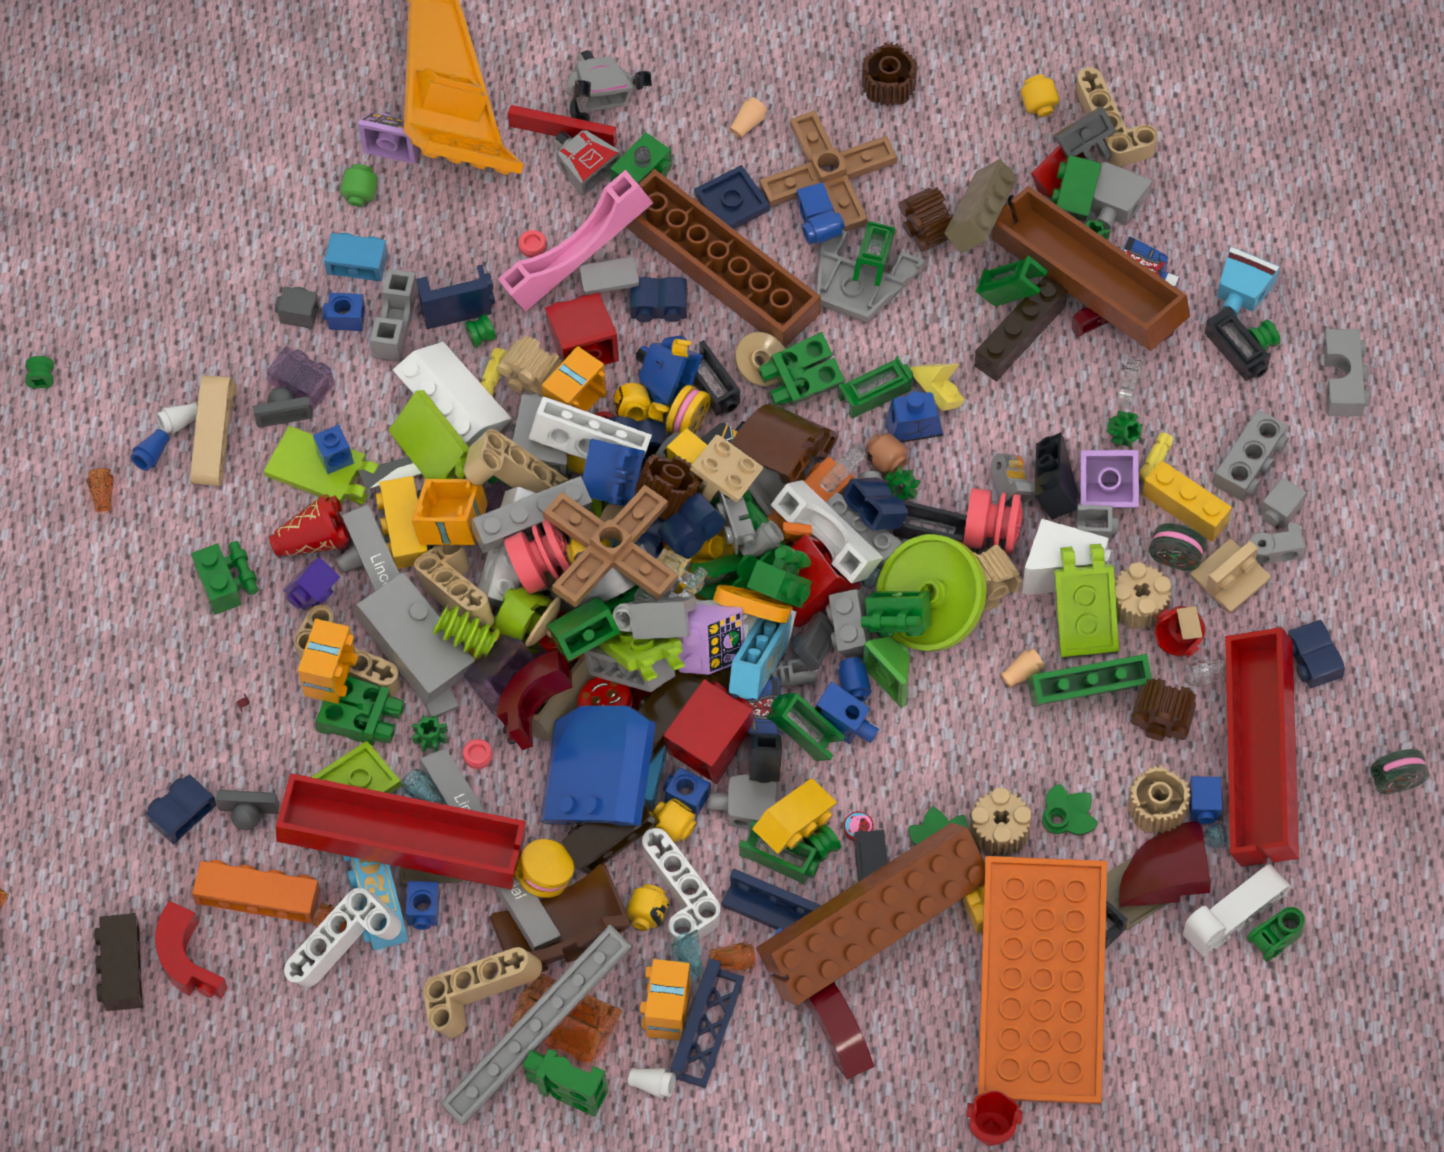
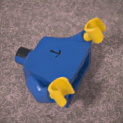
[635,335,703,422]

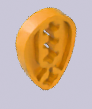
[713,585,792,623]

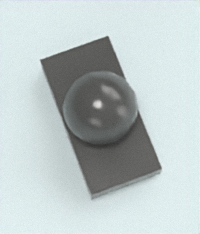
[253,387,313,428]
[792,611,835,672]
[216,790,279,831]

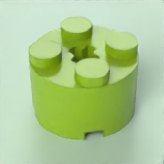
[491,586,552,654]

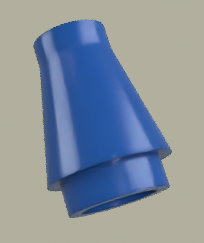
[131,429,170,471]

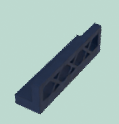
[721,869,821,930]
[670,958,744,1088]

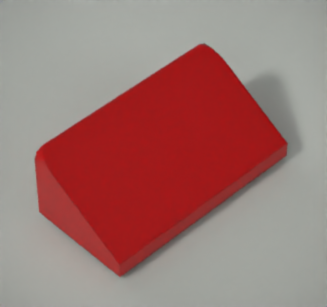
[1031,146,1083,198]

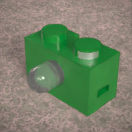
[610,132,672,184]

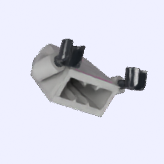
[565,50,652,113]

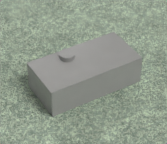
[354,572,475,705]

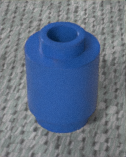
[801,209,845,245]
[837,657,872,702]

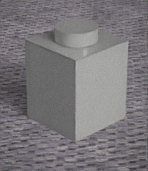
[1260,477,1306,529]

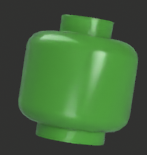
[340,164,378,207]

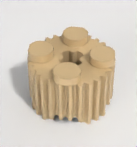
[496,335,562,396]
[973,545,1023,612]
[1115,562,1171,629]
[1128,765,1190,834]
[970,788,1031,856]

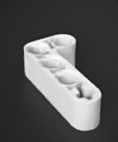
[642,828,721,948]
[1183,864,1291,958]
[284,888,402,987]

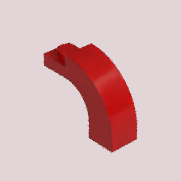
[155,901,228,998]

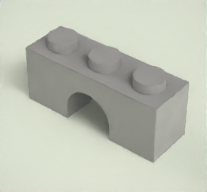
[370,269,418,362]
[1323,329,1369,416]

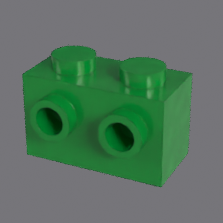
[1051,155,1101,221]
[546,597,620,661]

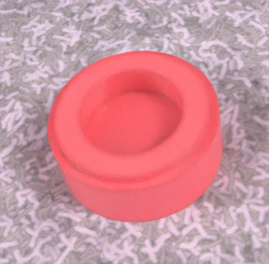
[519,230,547,258]
[463,739,493,769]

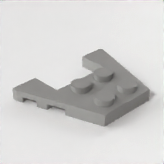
[816,230,925,323]

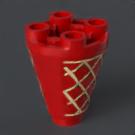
[269,494,351,557]

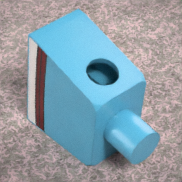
[1217,247,1280,316]

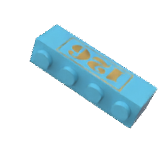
[729,615,792,699]
[343,855,409,951]

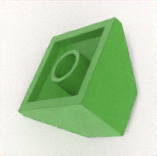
[863,636,910,709]

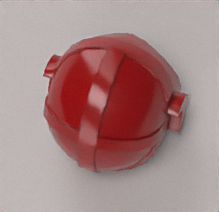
[1155,606,1206,658]
[966,1090,1023,1146]

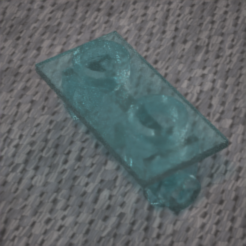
[671,929,703,977]

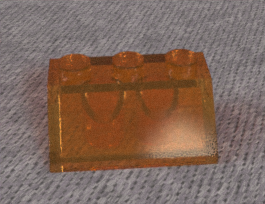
[510,974,623,1064]

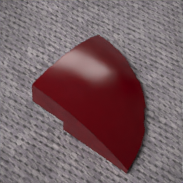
[1119,821,1210,907]

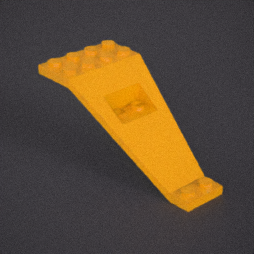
[404,0,524,175]

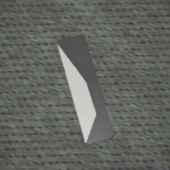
[359,457,422,489]

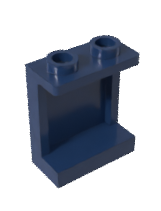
[416,265,495,329]

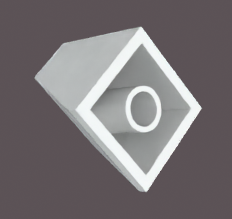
[1022,519,1112,595]

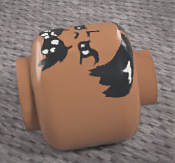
[866,433,908,475]

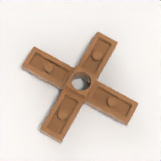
[759,110,898,231]
[543,485,678,608]

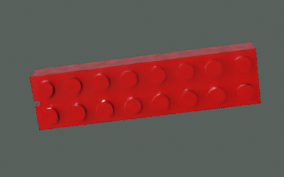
[1225,627,1299,867]
[276,773,526,890]

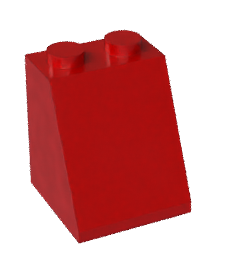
[545,293,619,365]
[787,534,862,628]
[663,679,755,785]

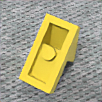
[910,363,965,411]

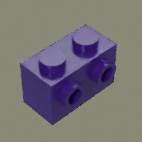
[283,557,340,610]

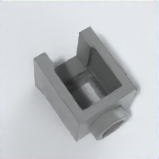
[1076,505,1118,543]

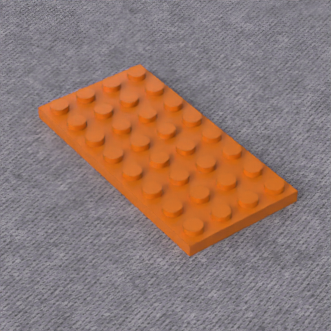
[978,856,1107,1105]

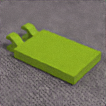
[388,390,469,479]
[263,426,379,505]
[1054,543,1119,657]
[598,630,685,682]
[311,741,402,793]

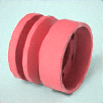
[963,488,1023,554]
[504,520,571,594]

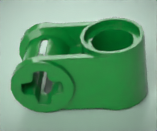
[1246,907,1305,962]

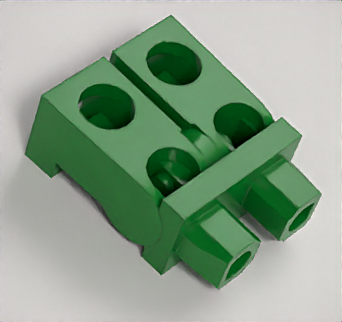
[758,332,845,406]
[316,676,404,746]
[523,1049,609,1117]

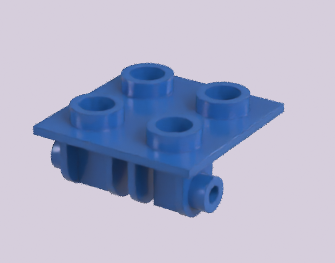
[582,439,645,506]

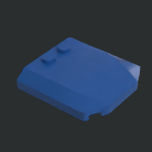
[540,706,656,826]

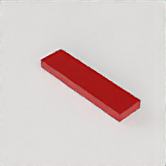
[508,105,617,148]

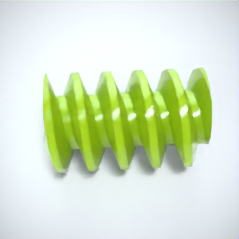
[432,604,500,659]

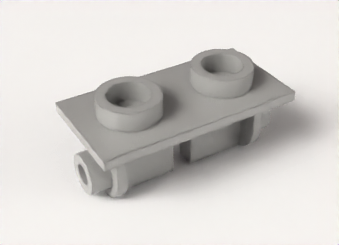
[716,492,757,554]

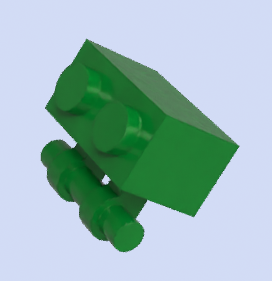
[191,541,259,615]
[747,546,812,608]
[861,591,932,637]

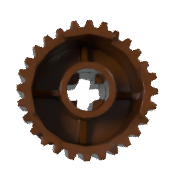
[862,42,917,106]
[898,187,953,252]
[634,454,701,520]
[1130,678,1196,741]

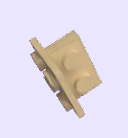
[690,435,763,502]
[1190,539,1271,613]

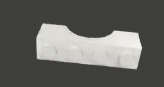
[771,480,883,583]

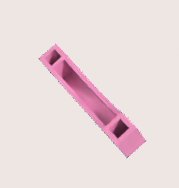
[498,170,653,312]

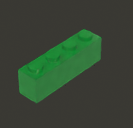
[1027,654,1152,707]

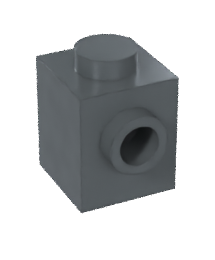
[275,287,320,329]

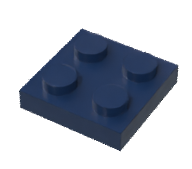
[694,165,770,229]

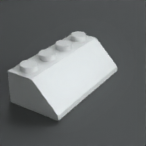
[393,342,513,448]

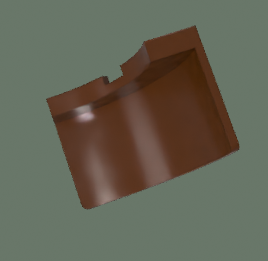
[731,404,838,484]
[490,864,631,973]

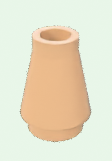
[729,97,767,139]
[1000,648,1046,688]

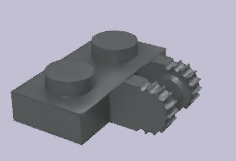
[1054,106,1116,162]

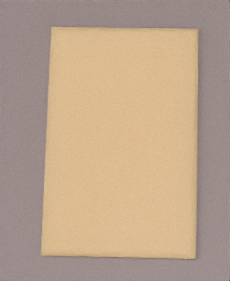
[1177,606,1203,640]

